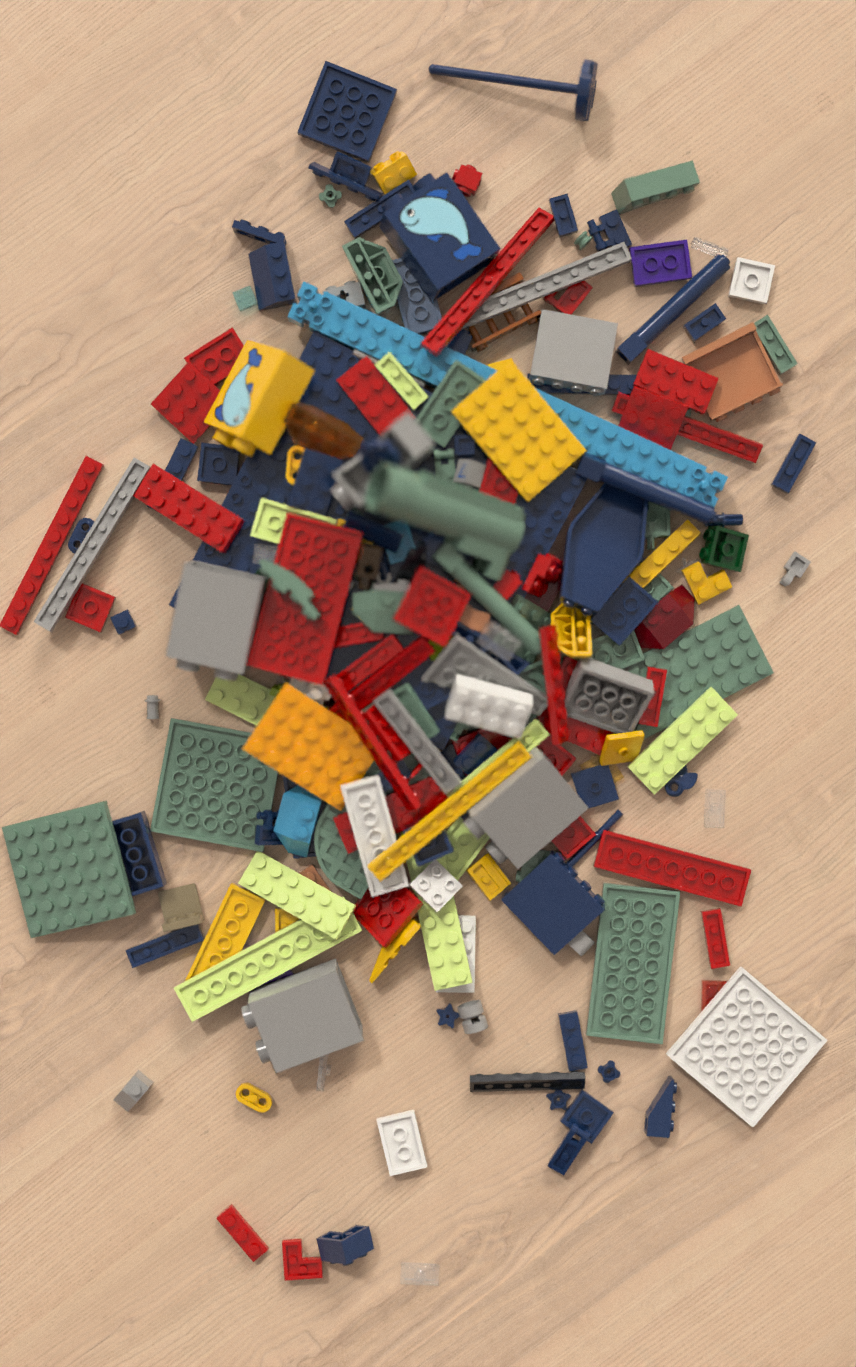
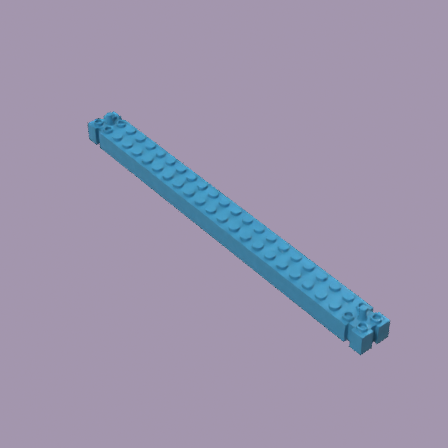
[287,281,728,507]

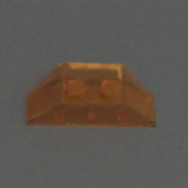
[284,402,363,459]

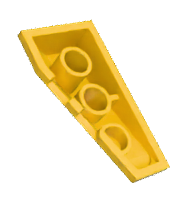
[369,916,421,983]

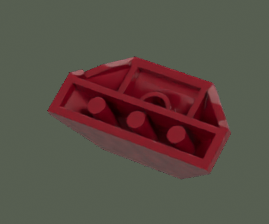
[634,584,695,649]

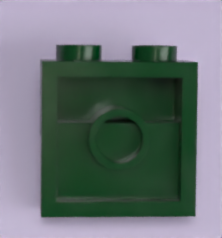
[699,526,749,572]

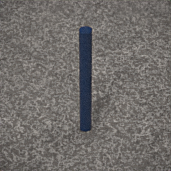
[566,810,624,867]

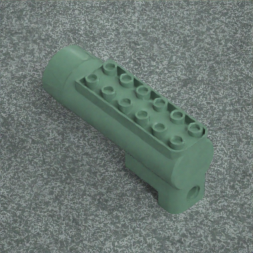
[365,462,527,581]

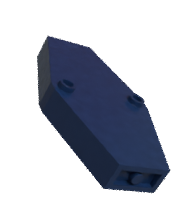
[559,483,648,616]

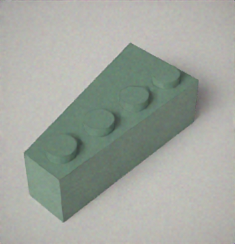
[611,160,700,215]

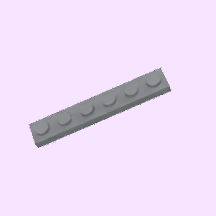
[373,689,462,794]

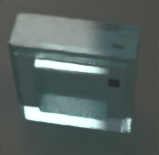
[232,286,258,312]

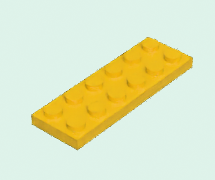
[185,883,266,981]

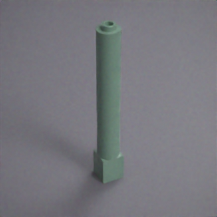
[431,542,542,655]

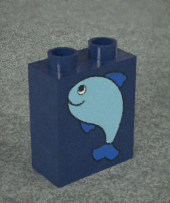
[379,172,501,302]

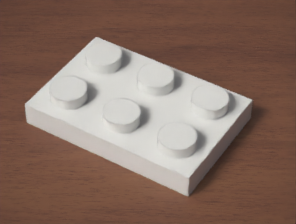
[377,1110,427,1176]

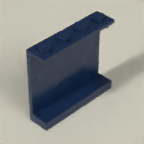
[501,850,605,955]

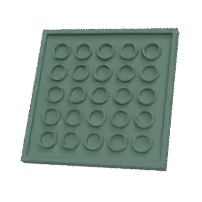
[150,718,279,852]
[2,800,136,938]

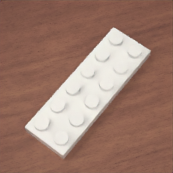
[340,775,409,897]

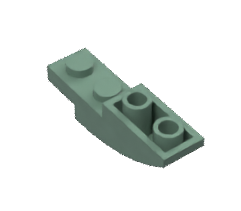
[259,559,322,621]

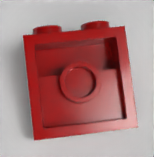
[522,553,563,598]

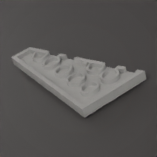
[421,634,548,715]

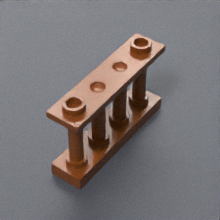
[451,272,541,352]

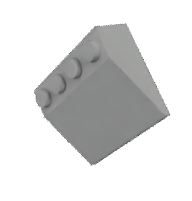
[564,657,654,734]

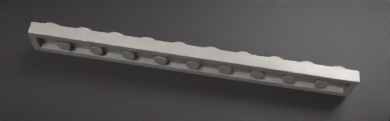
[461,242,632,330]
[34,458,151,632]

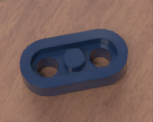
[68,518,95,554]

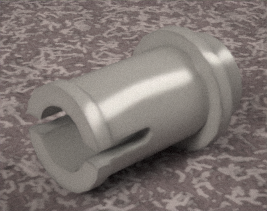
[145,695,160,719]

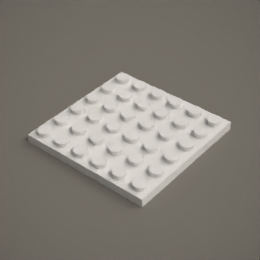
[666,966,828,1127]

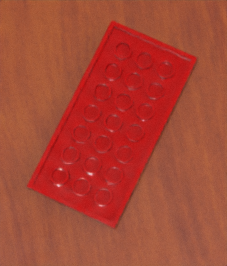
[247,512,364,685]

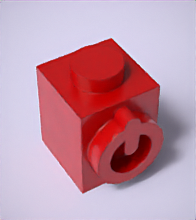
[452,164,483,197]

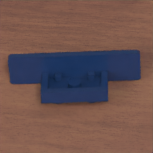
[308,152,383,201]

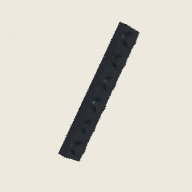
[470,1071,585,1092]

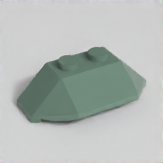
[342,237,403,315]
[352,590,414,635]

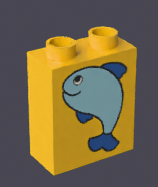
[204,340,315,457]

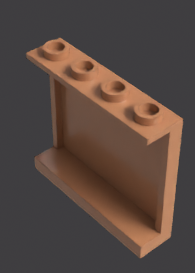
[682,322,783,422]

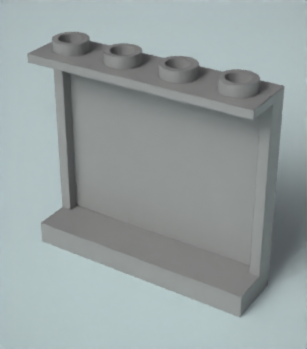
[529,309,618,396]

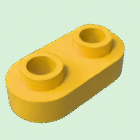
[286,446,304,485]
[236,1083,272,1113]

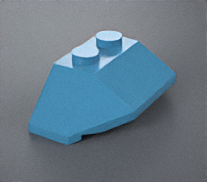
[274,785,322,858]

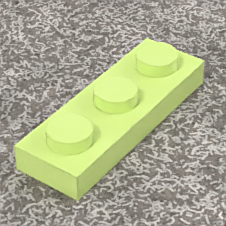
[375,352,428,410]

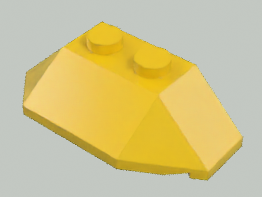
[551,602,592,657]

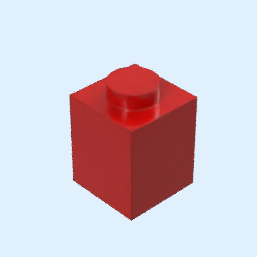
[493,569,522,601]

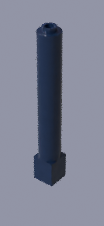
[615,254,730,365]
[576,451,716,525]

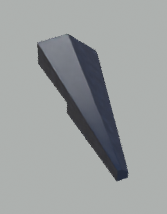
[452,622,530,675]

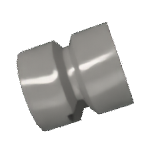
[457,1000,488,1034]

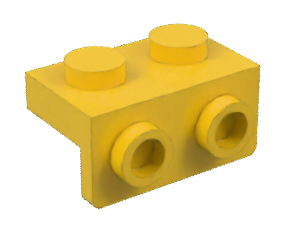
[370,151,417,195]

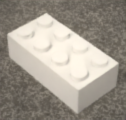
[445,674,533,739]

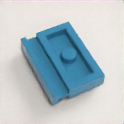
[384,521,415,565]

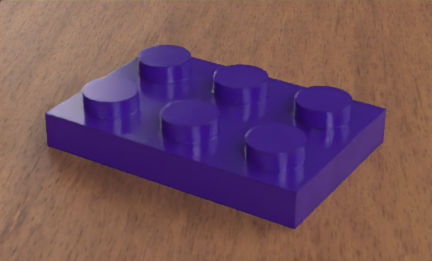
[629,239,692,287]

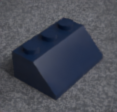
[248,242,297,311]

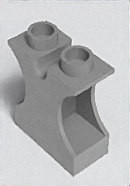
[330,412,434,513]

